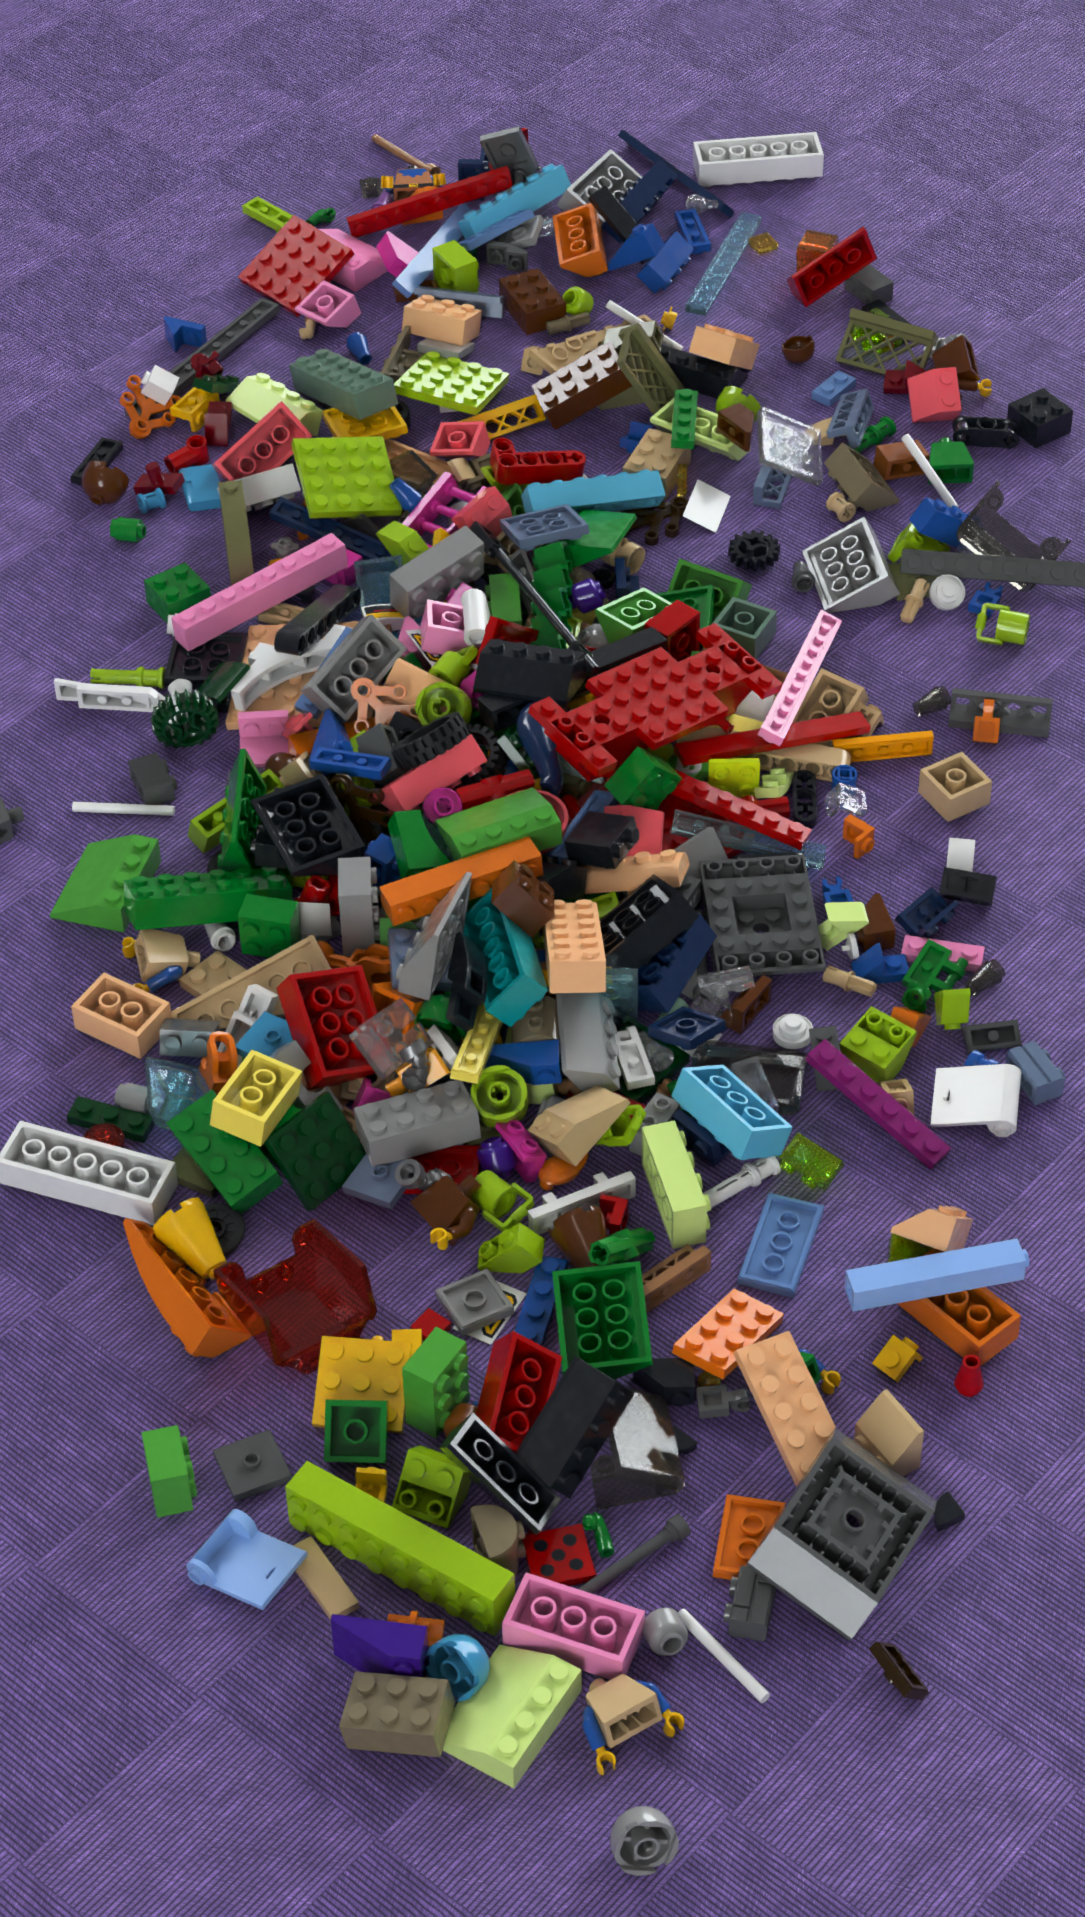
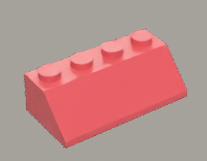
[211,401,313,482]
[373,734,488,812]

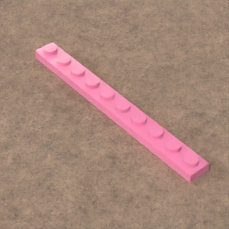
[757,610,842,747]

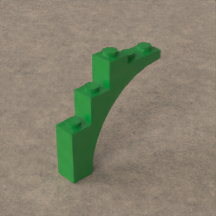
[388,810,483,913]

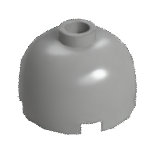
[610,1806,679,1876]

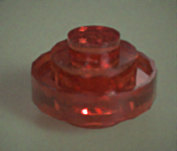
[83,1123,125,1148]

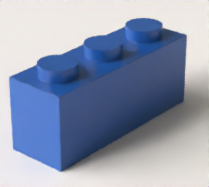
[636,231,694,294]
[909,497,985,553]

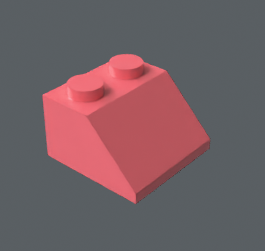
[907,367,962,423]
[429,421,491,459]
[451,486,513,537]
[604,805,664,856]

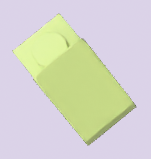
[818,902,869,951]

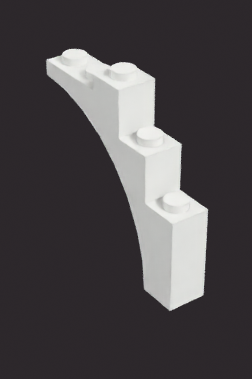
[231,624,353,711]

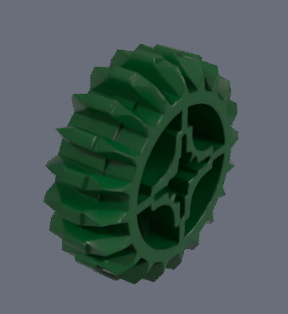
[151,689,219,749]

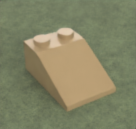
[792,668,869,747]
[527,1085,631,1166]

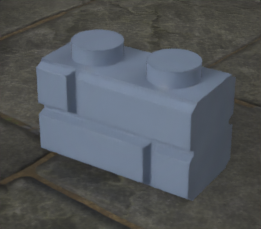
[1006,1041,1066,1106]

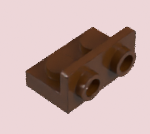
[719,975,772,1034]

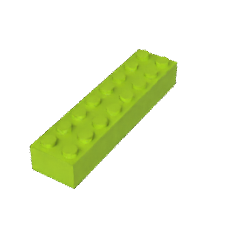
[285,1461,515,1636]

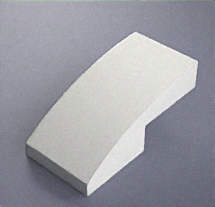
[946,837,975,872]

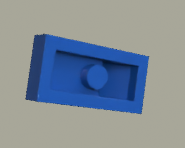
[164,316,207,352]
[851,943,909,984]

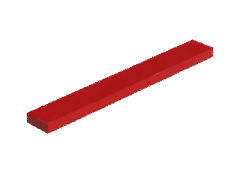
[674,711,871,766]

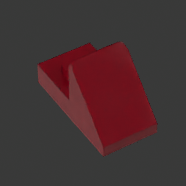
[883,360,926,394]
[204,401,233,447]

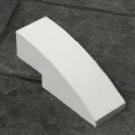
[218,984,279,1068]

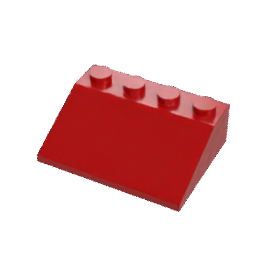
[276,965,395,1090]

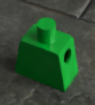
[928,437,974,484]

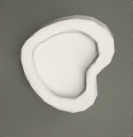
[841,933,859,960]

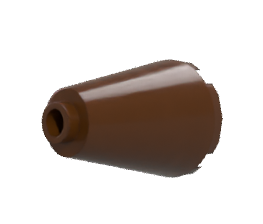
[548,1206,608,1269]

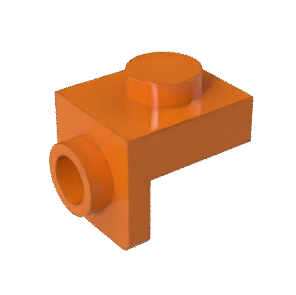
[843,814,875,859]

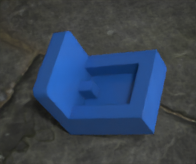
[619,421,653,453]

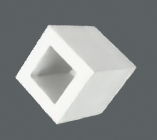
[141,365,179,406]

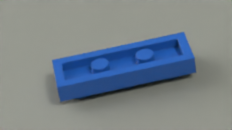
[674,209,711,254]
[309,747,392,780]

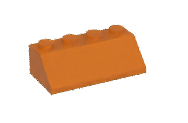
[553,203,608,278]

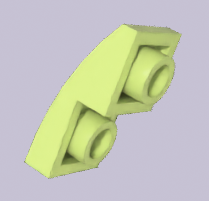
[755,768,794,798]

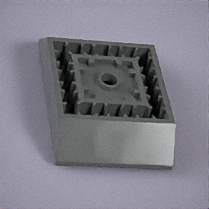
[699,854,826,979]
[746,1428,937,1641]

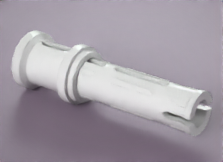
[703,1156,781,1209]

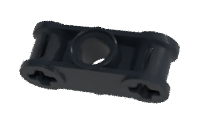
[952,415,1019,449]

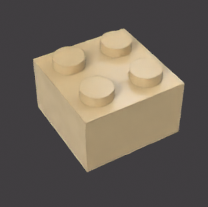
[918,752,992,822]

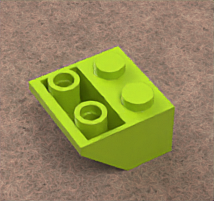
[839,1006,917,1084]
[392,1445,471,1528]

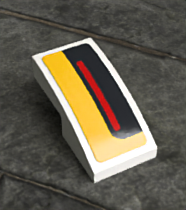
[361,604,415,631]

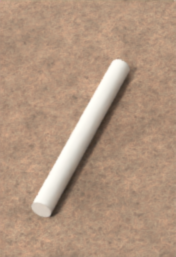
[606,300,684,351]
[901,434,959,507]
[72,802,175,816]
[678,1609,770,1703]

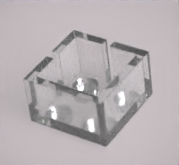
[349,998,434,1081]

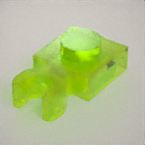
[887,1233,933,1263]

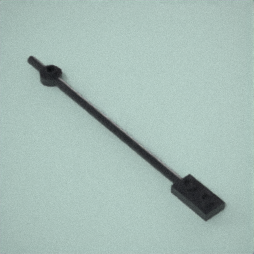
[470,521,601,675]

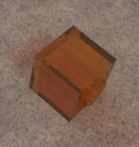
[796,230,838,272]

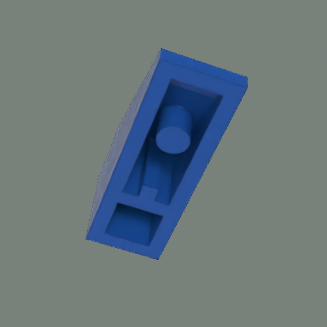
[606,223,665,272]
[309,708,353,776]
[484,1039,562,1085]

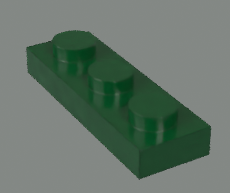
[192,374,241,393]
[67,1096,155,1143]

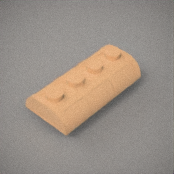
[579,849,690,896]

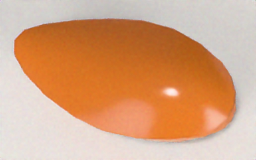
[538,1153,588,1190]

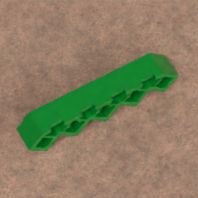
[529,541,573,649]

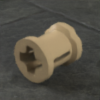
[826,492,856,522]

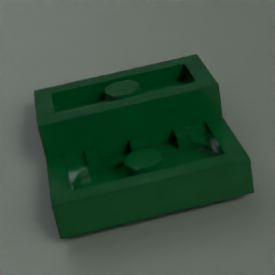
[196,661,251,705]

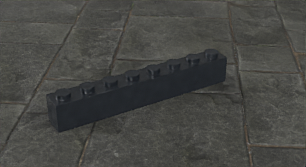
[477,627,669,732]

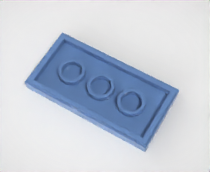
[737,1193,824,1298]

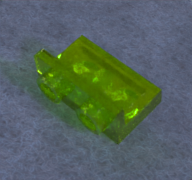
[776,1132,844,1192]

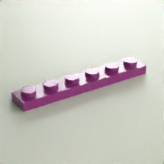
[805,1039,951,1170]

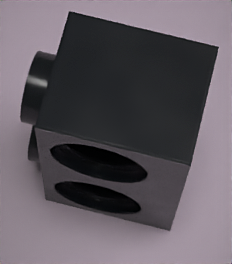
[939,867,997,907]

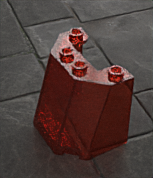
[213,1219,377,1374]

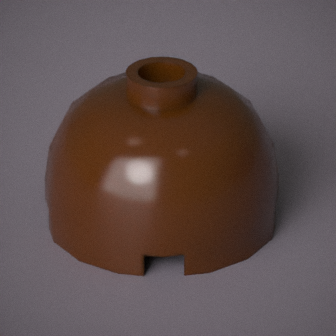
[82,460,129,505]

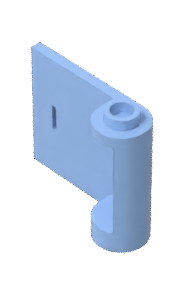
[186,1509,308,1610]

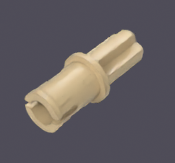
[900,578,930,624]
[823,965,877,997]

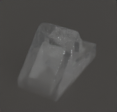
[696,965,755,1010]

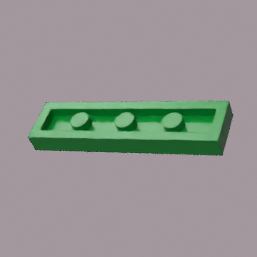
[671,389,698,449]

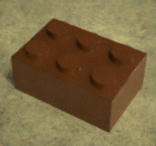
[499,268,566,335]

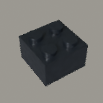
[1007,388,1073,449]

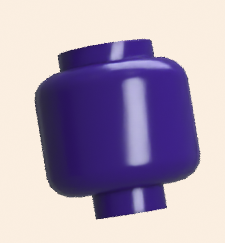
[568,578,606,614]
[476,1136,517,1179]

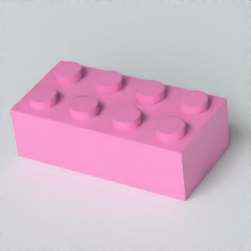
[502,1572,645,1680]

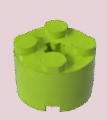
[415,682,472,726]
[471,1065,529,1128]

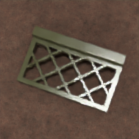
[835,308,939,376]
[617,323,684,415]

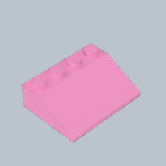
[319,229,387,292]

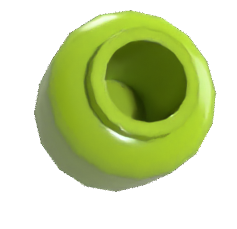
[562,286,594,316]

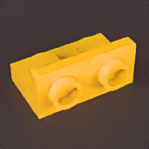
[170,387,220,432]

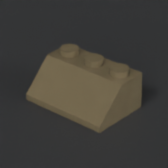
[824,442,900,512]

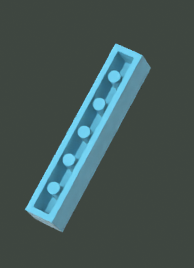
[458,164,571,239]
[521,469,666,514]

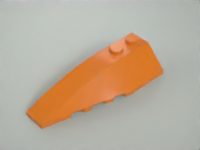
[123,1218,252,1358]

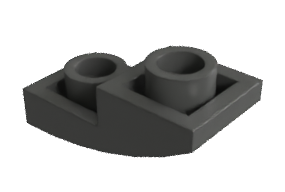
[486,241,528,272]

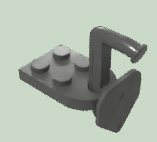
[480,126,541,192]

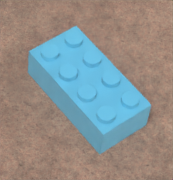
[671,1065,793,1160]

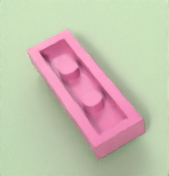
[901,935,985,973]

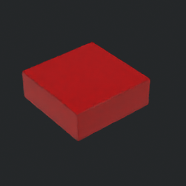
[410,1308,452,1341]

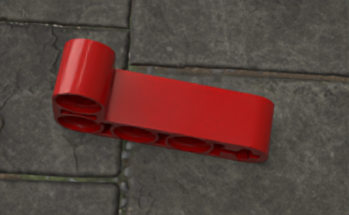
[490,437,586,485]

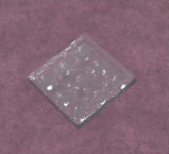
[757,406,823,486]

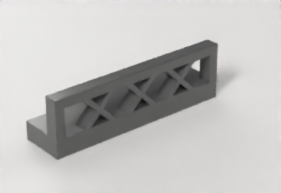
[948,688,1053,738]

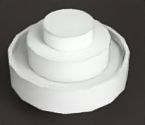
[929,574,965,611]
[772,1013,813,1050]

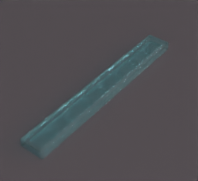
[685,212,762,316]

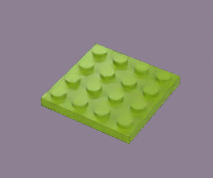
[394,351,509,416]
[291,436,402,518]

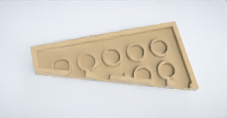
[528,314,661,374]
[171,934,332,1031]

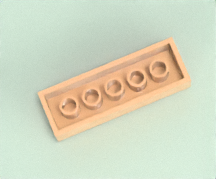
[543,899,606,993]

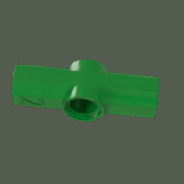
[588,1227,655,1266]

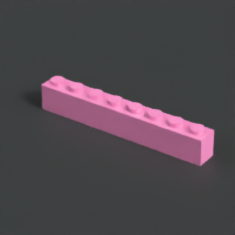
[171,533,348,652]

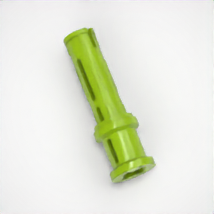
[90,666,166,689]

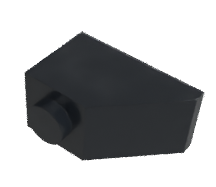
[633,1358,695,1406]

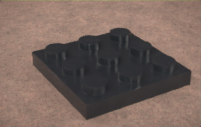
[164,632,248,687]

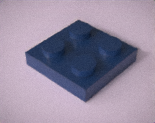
[648,1006,726,1050]

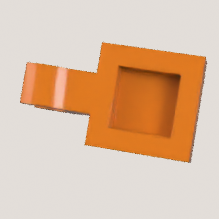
[972,699,1000,744]

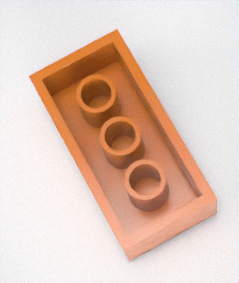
[897,1248,1021,1366]

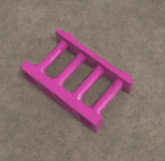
[402,471,487,548]

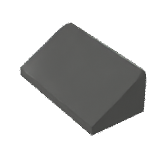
[961,1019,1022,1053]

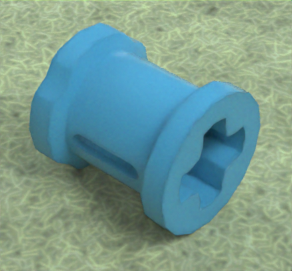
[136,488,166,514]

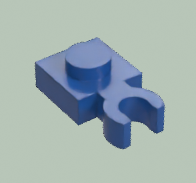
[968,582,1003,618]
[822,876,854,905]

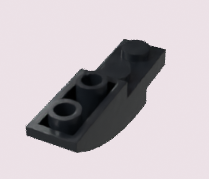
[445,932,488,1032]

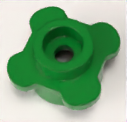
[901,981,932,1013]

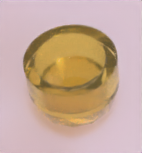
[697,1370,721,1387]

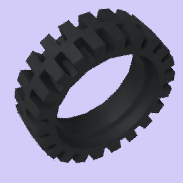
[392,712,470,770]
[445,724,508,791]

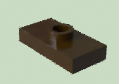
[869,1641,929,1700]

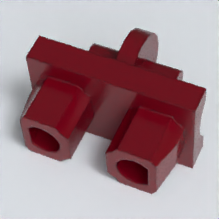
[190,350,224,378]

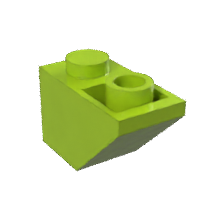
[477,1222,545,1274]

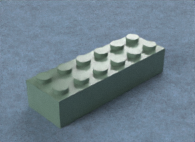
[289,349,398,420]

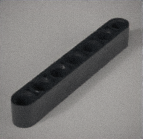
[274,584,361,656]

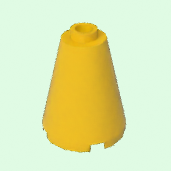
[153,1197,227,1280]

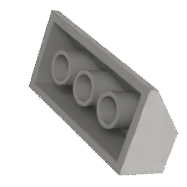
[556,992,621,1092]

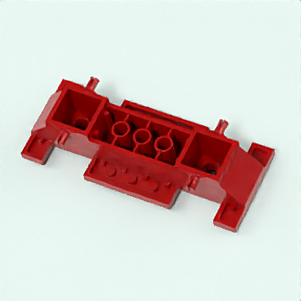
[528,623,783,782]

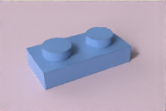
[811,370,856,407]

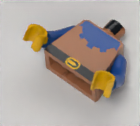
[381,165,446,202]

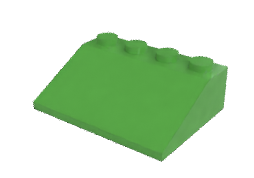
[435,787,563,861]
[50,834,161,932]

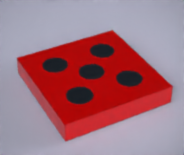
[522,1523,596,1586]

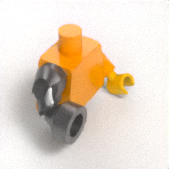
[385,1028,450,1097]

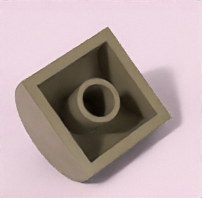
[511,996,560,1043]
[470,1504,526,1578]

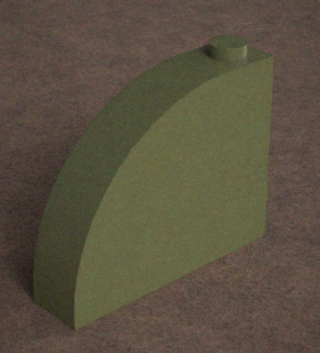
[218,480,254,586]

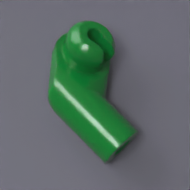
[306,207,336,227]
[582,1512,614,1558]

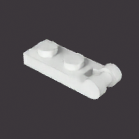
[615,1026,655,1090]

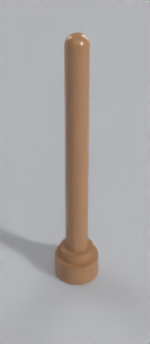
[371,134,441,175]

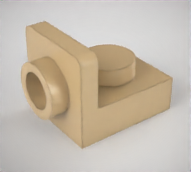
[521,346,544,375]
[854,703,885,737]
[879,1079,914,1115]

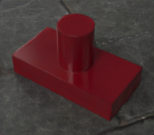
[133,462,185,495]

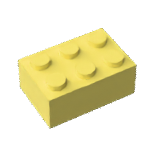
[210,1050,302,1147]

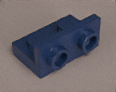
[615,557,640,600]

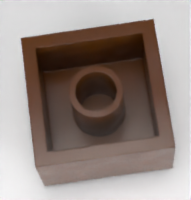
[491,860,554,937]

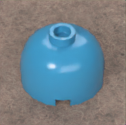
[426,1634,490,1702]

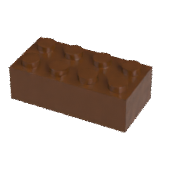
[532,341,632,430]

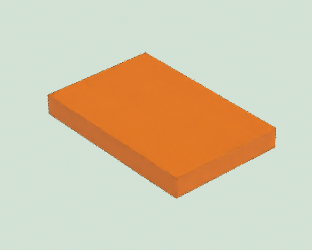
[713,1494,786,1580]

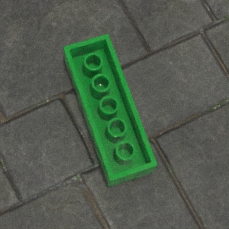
[124,866,292,930]

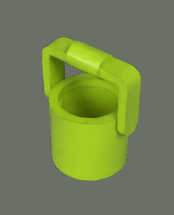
[975,603,1030,645]
[428,644,478,687]
[595,1104,646,1147]
[470,1170,535,1232]

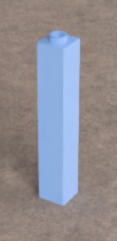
[845,1239,1029,1312]

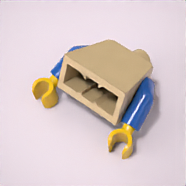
[122,928,200,992]
[583,1674,684,1775]

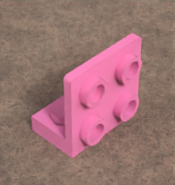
[238,710,289,768]

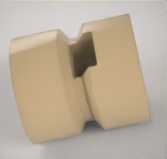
[601,537,646,575]

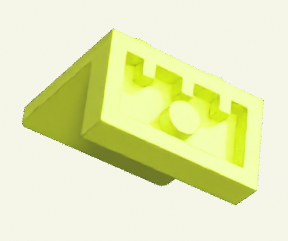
[707,758,760,799]

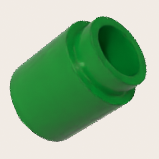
[110,517,146,543]

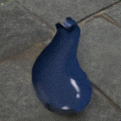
[517,701,564,797]

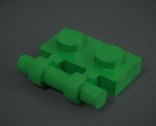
[902,939,968,1002]

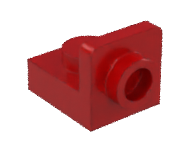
[599,1195,629,1235]

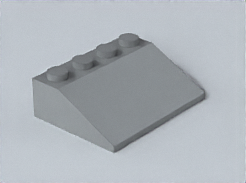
[557,149,642,231]
[802,517,900,613]
[396,872,472,1001]

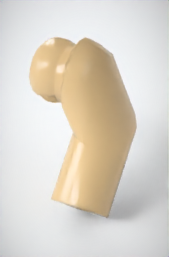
[299,317,316,340]

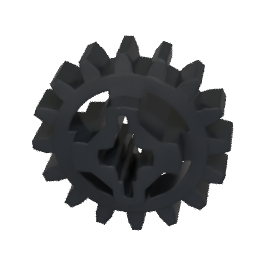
[728,530,780,571]

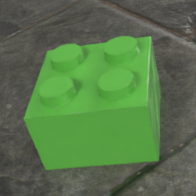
[141,1425,197,1518]

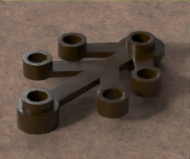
[620,496,689,545]
[329,773,394,843]

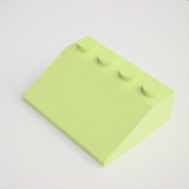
[443,1644,582,1789]

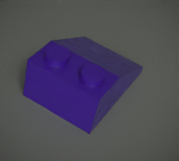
[330,1614,429,1677]

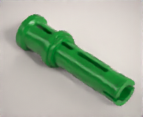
[848,416,896,453]

